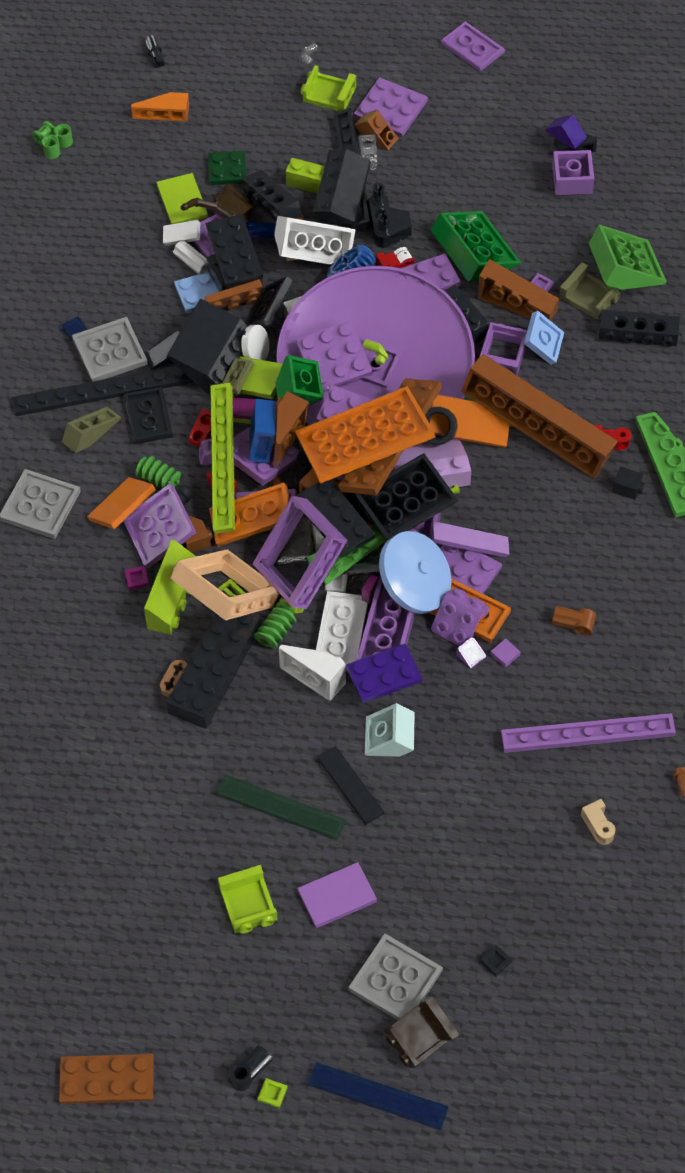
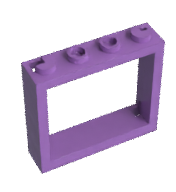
[253,496,348,609]

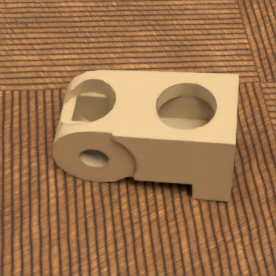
[581,799,615,845]

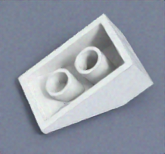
[279,645,346,701]

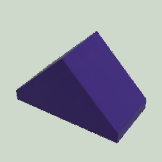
[546,115,587,150]

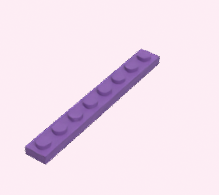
[501,713,676,753]

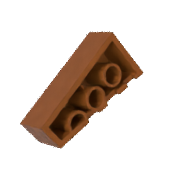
[478,259,559,321]

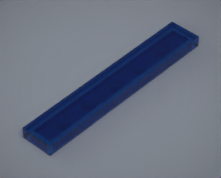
[308,1062,449,1130]

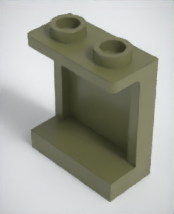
[559,263,621,320]

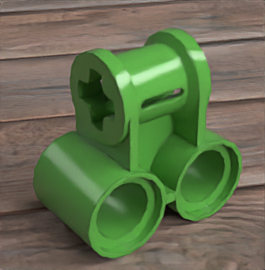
[32,121,73,159]

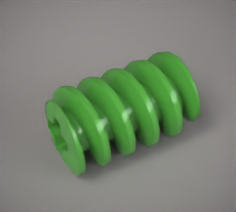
[135,456,181,489]
[254,602,296,649]

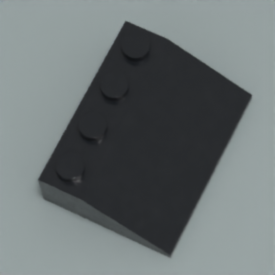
[166,299,248,394]
[355,453,458,541]

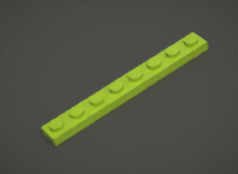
[211,383,235,534]

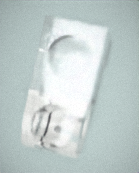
[358,135,377,170]

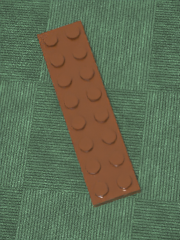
[338,378,442,496]

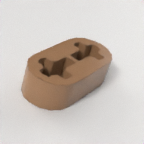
[160,660,187,698]

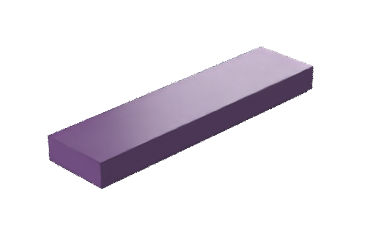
[430,521,509,557]

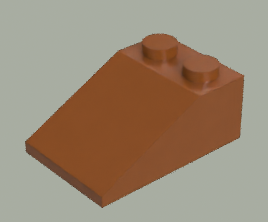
[273,392,309,468]

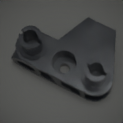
[368,183,412,248]

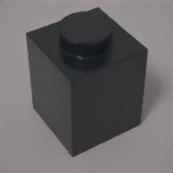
[612,466,645,500]

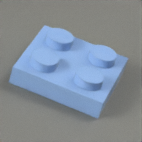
[174,272,219,314]
[524,311,564,365]

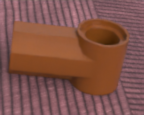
[552,606,596,636]

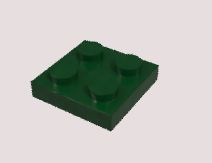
[208,151,247,185]

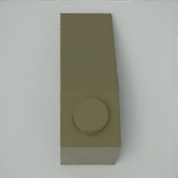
[62,407,121,453]

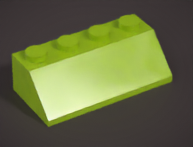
[144,540,196,635]

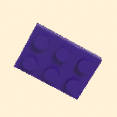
[346,643,422,703]

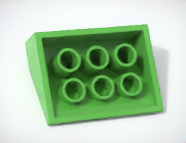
[589,225,666,290]

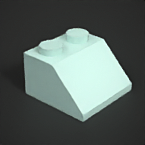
[365,703,415,756]

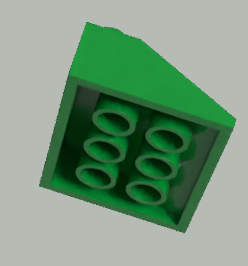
[430,211,521,282]

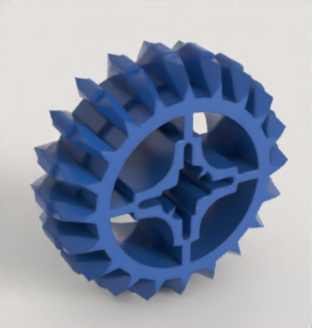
[327,245,376,278]

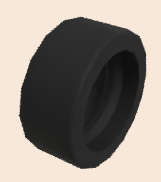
[425,407,458,445]

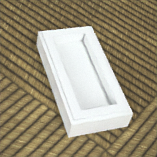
[163,220,200,245]

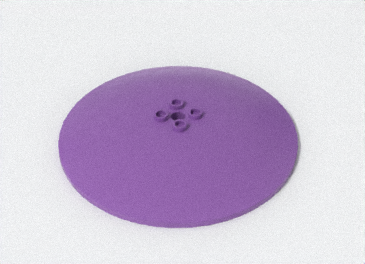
[277,266,475,425]

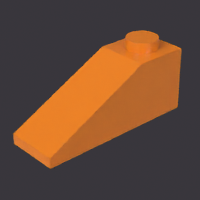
[131,92,189,121]

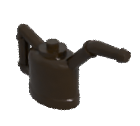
[181,184,254,221]

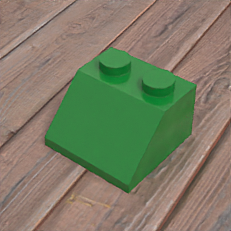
[275,355,324,407]

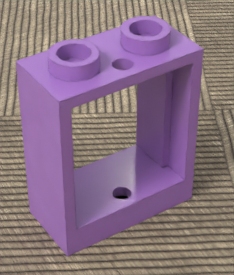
[480,322,527,375]

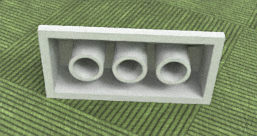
[275,216,355,264]

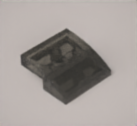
[270,517,314,565]

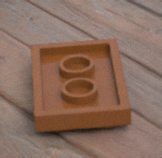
[204,279,262,310]

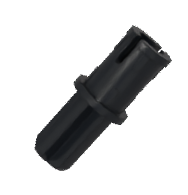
[146,35,165,68]

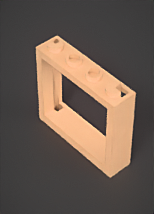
[170,549,280,621]

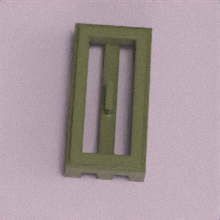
[222,358,254,395]

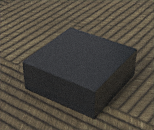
[480,945,512,977]

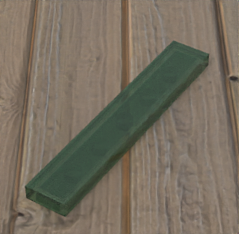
[217,774,346,841]

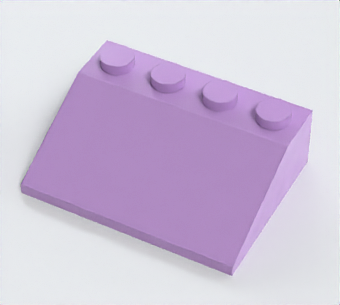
[391,439,471,488]

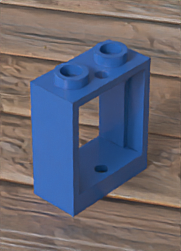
[249,399,276,464]

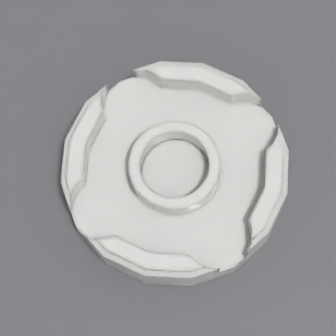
[241,325,269,361]

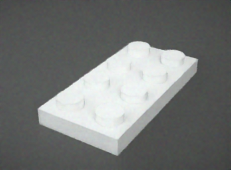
[316,591,368,672]

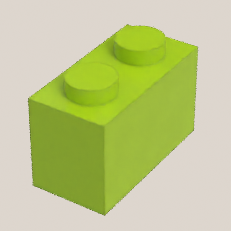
[286,158,325,193]

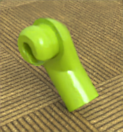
[363,339,388,365]

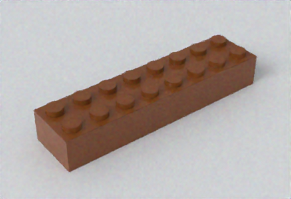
[461,354,617,479]

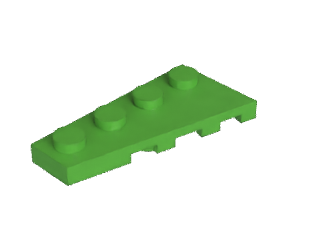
[307,525,386,585]

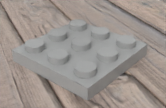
[72,317,148,382]
[0,469,81,539]
[348,934,443,1020]

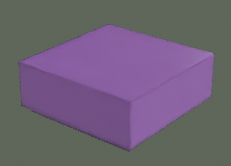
[531,273,554,292]
[491,639,521,668]

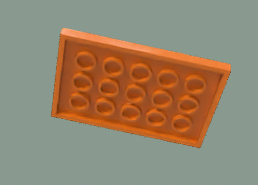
[295,386,435,483]

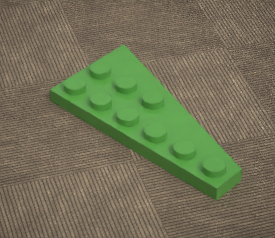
[635,412,685,518]

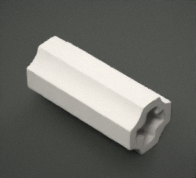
[173,241,208,274]

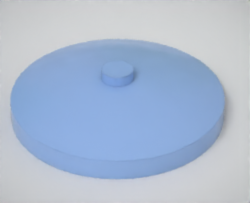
[379,531,451,614]

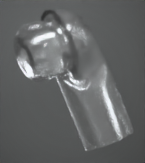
[300,42,318,65]

